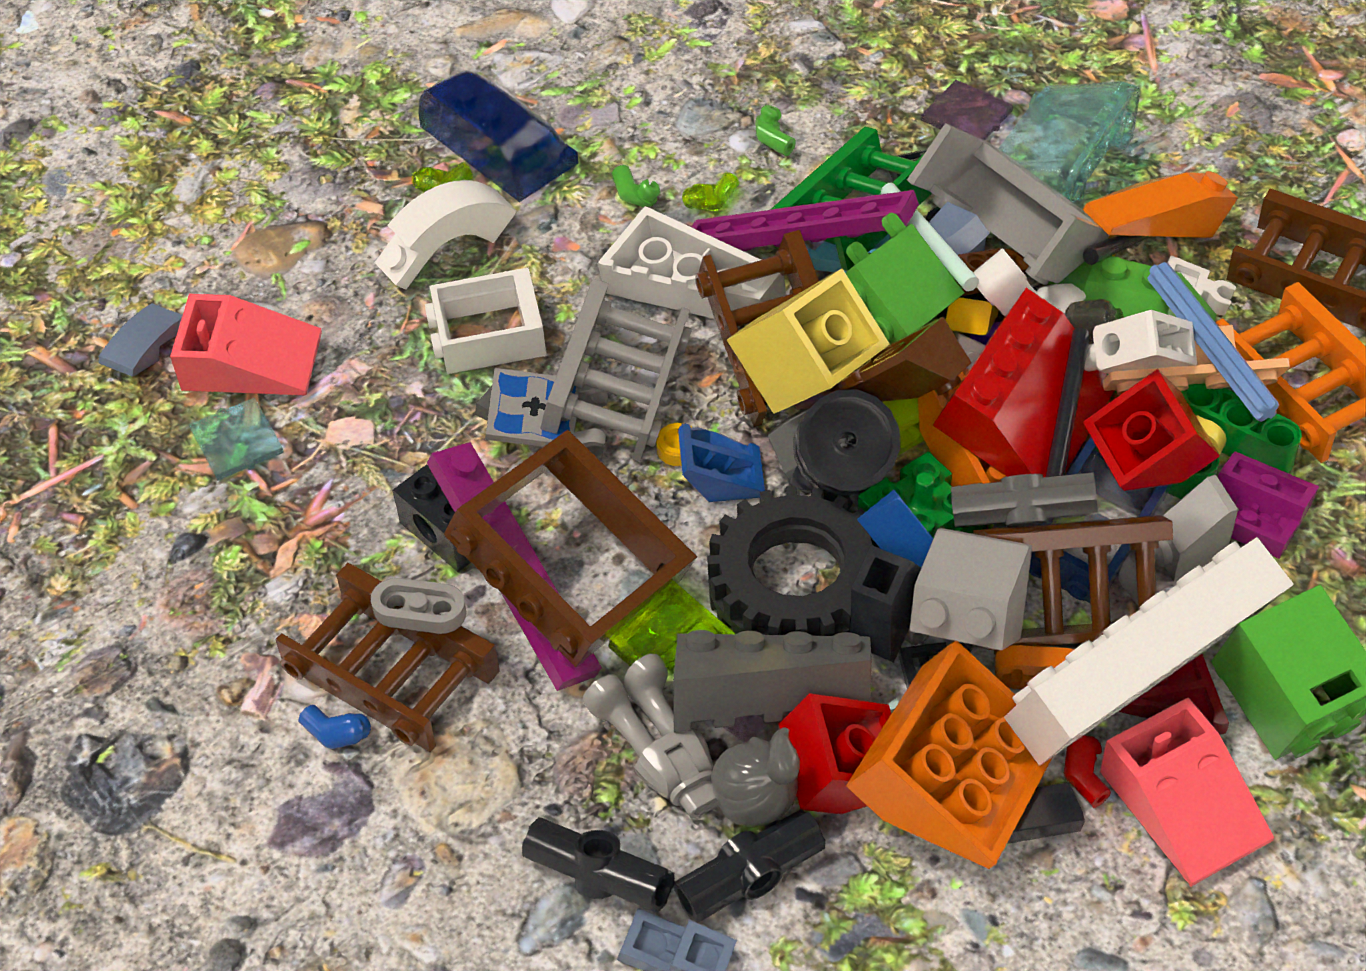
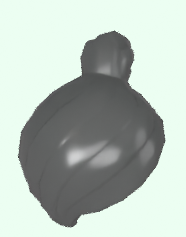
[711,728,800,827]

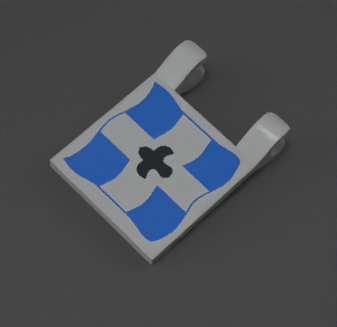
[485,368,609,459]

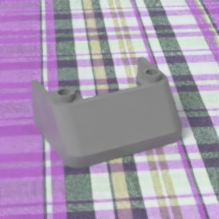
[907,123,1110,286]

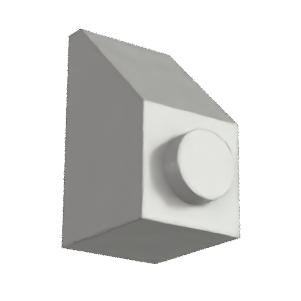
[1155,475,1238,581]

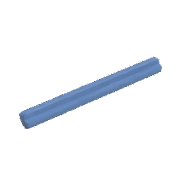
[1148,262,1279,422]

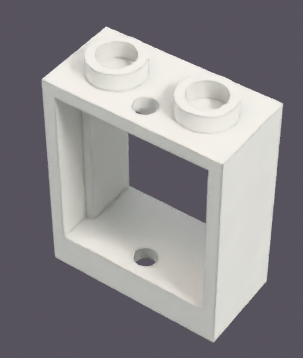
[425,268,547,374]

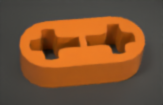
[995,645,1075,690]

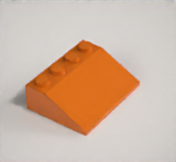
[846,641,1053,869]

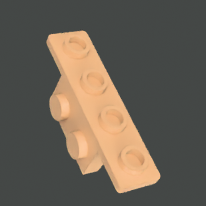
[1103,325,1290,396]

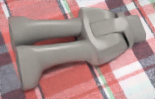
[583,654,719,819]

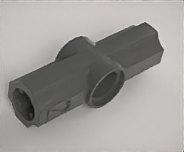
[951,472,1098,528]

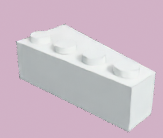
[597,206,786,326]

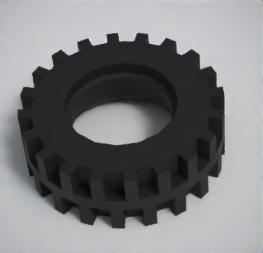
[707,486,880,636]

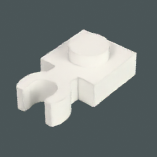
[1167,255,1236,315]

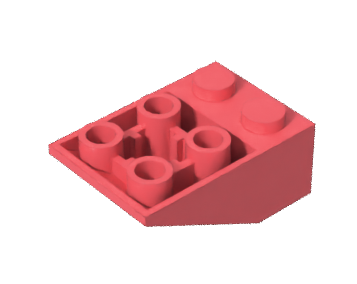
[170,294,322,395]
[1100,698,1274,886]

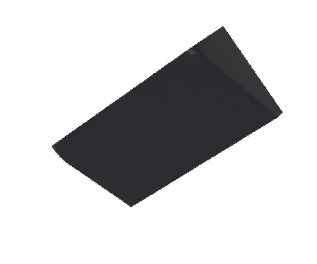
[1007,782,1085,844]

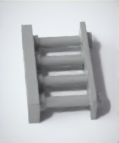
[540,278,692,461]

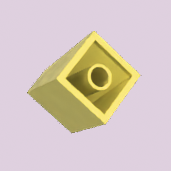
[727,269,890,414]

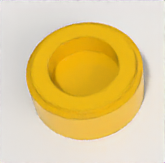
[656,423,692,466]

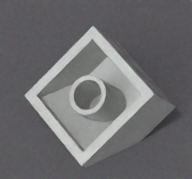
[910,528,1032,650]

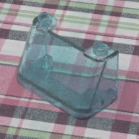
[998,81,1140,202]

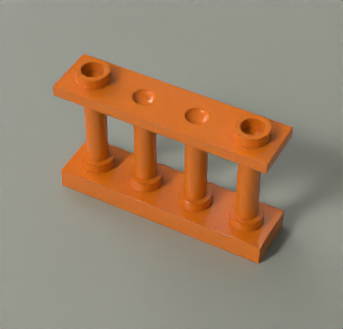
[1216,282,1366,463]

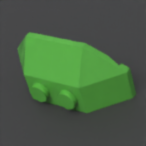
[1048,256,1216,334]

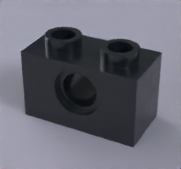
[392,464,471,573]

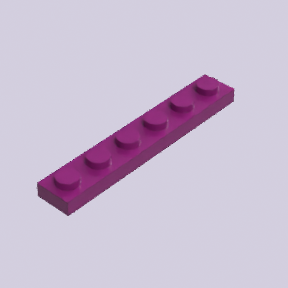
[691,190,919,252]
[427,442,602,691]

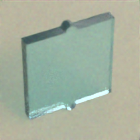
[189,398,284,481]

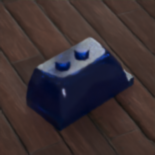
[418,70,579,202]

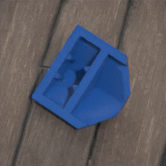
[678,423,765,502]

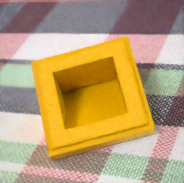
[946,297,999,335]

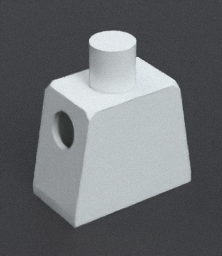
[1084,310,1197,374]

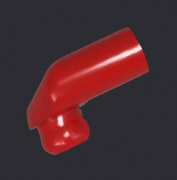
[1063,735,1111,808]

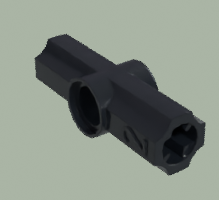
[674,809,826,923]
[522,817,675,913]

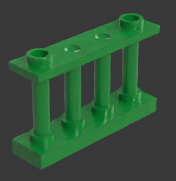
[770,126,932,271]

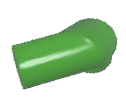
[755,105,796,156]

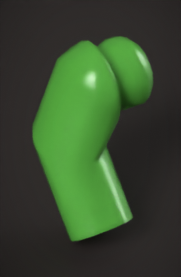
[612,165,660,208]

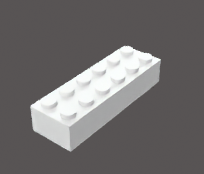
[1004,537,1294,766]

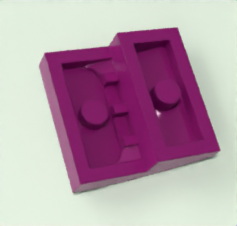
[1218,451,1319,559]

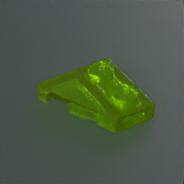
[608,581,735,670]

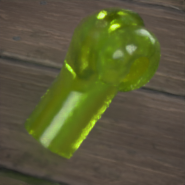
[412,162,473,192]
[682,172,739,211]

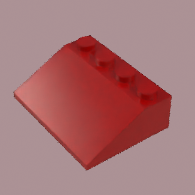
[932,287,1115,477]

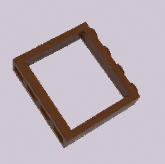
[443,430,698,667]

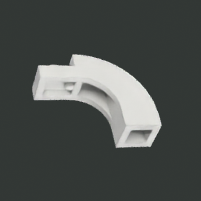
[375,180,517,290]

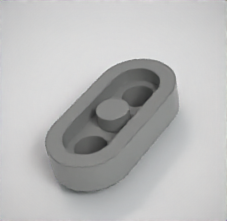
[371,578,467,634]

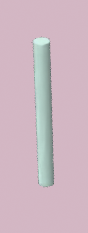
[881,183,979,291]

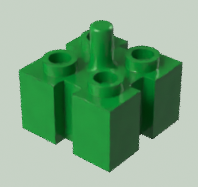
[858,451,987,539]

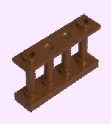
[1226,188,1366,331]
[695,230,819,427]
[973,515,1173,655]
[275,562,500,752]

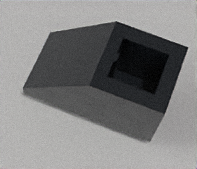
[850,545,921,663]

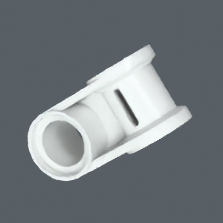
[973,248,1039,316]

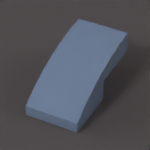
[99,303,183,377]
[617,908,737,971]

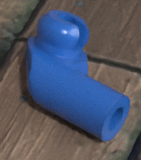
[298,705,371,749]

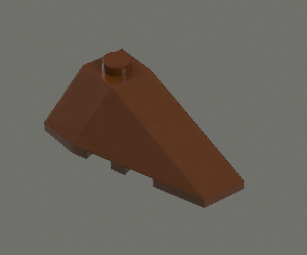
[795,317,972,410]

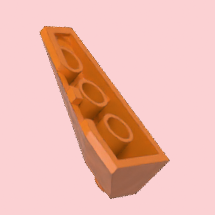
[1083,171,1238,238]

